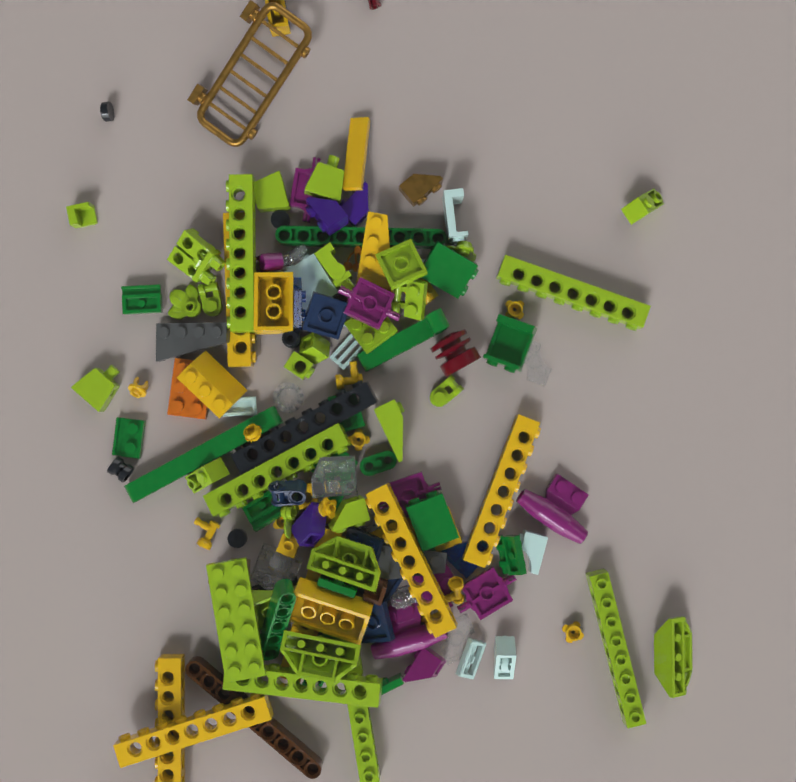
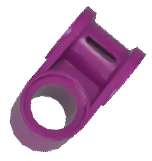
[256,252,284,272]

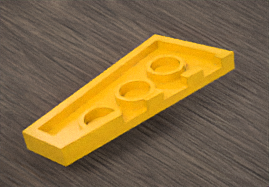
[356,211,393,293]

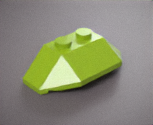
[307,536,381,592]
[654,616,692,698]
[280,630,361,683]

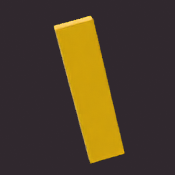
[342,117,370,191]

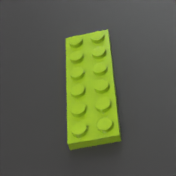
[206,557,266,683]

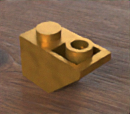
[399,174,443,207]

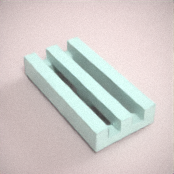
[329,334,363,370]
[455,637,487,679]

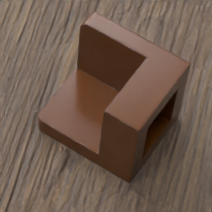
[362,578,388,606]

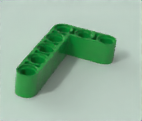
[357,308,450,372]
[260,579,296,661]

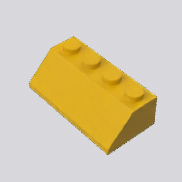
[289,577,374,645]

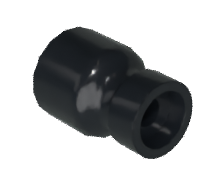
[282,323,304,349]

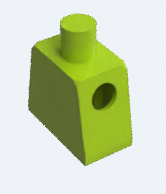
[304,155,344,204]
[243,171,291,213]
[71,365,120,412]

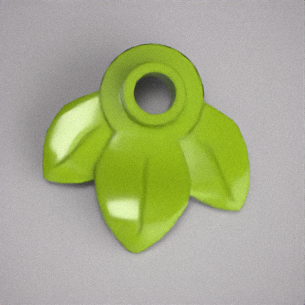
[447,241,476,262]
[168,284,201,320]
[280,505,299,539]

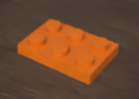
[167,358,208,420]

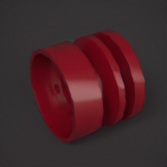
[430,329,481,377]

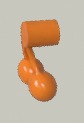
[343,246,362,272]

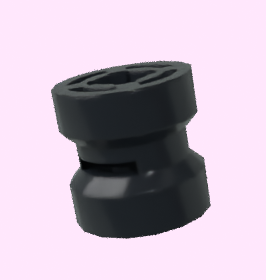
[107,456,135,483]

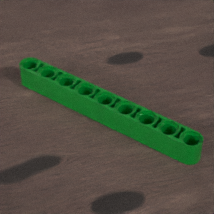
[275,226,447,249]
[124,406,284,503]

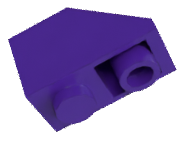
[339,182,369,227]
[306,197,348,236]
[291,502,327,547]

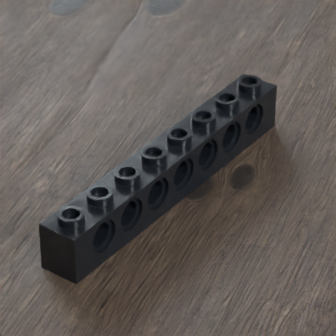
[231,380,379,475]

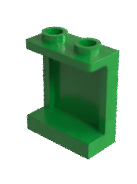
[421,240,479,299]
[483,314,537,373]
[405,490,459,551]

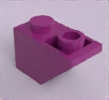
[403,647,447,682]

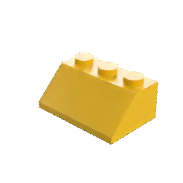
[254,272,294,335]
[177,351,248,419]

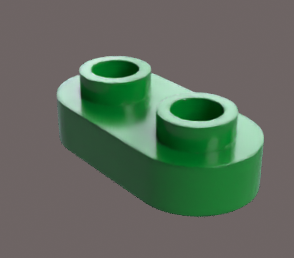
[360,450,397,476]

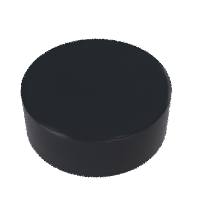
[100,102,114,122]
[271,210,290,229]
[227,528,248,548]

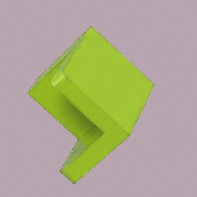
[66,202,98,228]
[299,332,330,364]

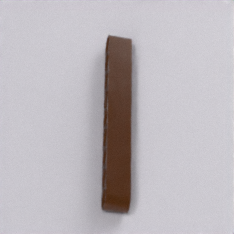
[185,656,323,779]

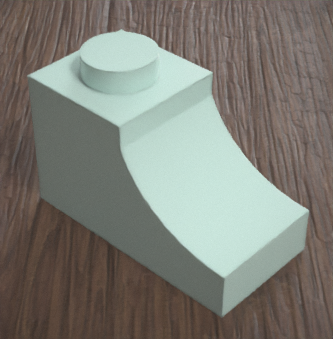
[519,529,548,575]
[494,636,516,679]

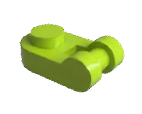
[198,281,223,317]
[430,375,464,407]

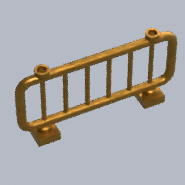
[187,0,312,147]

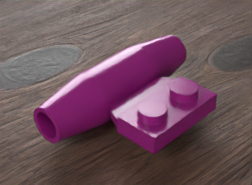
[516,474,589,544]
[371,598,448,660]

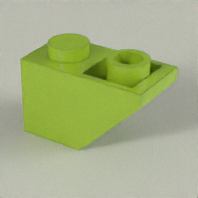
[621,188,664,225]
[185,457,230,494]
[329,495,370,533]

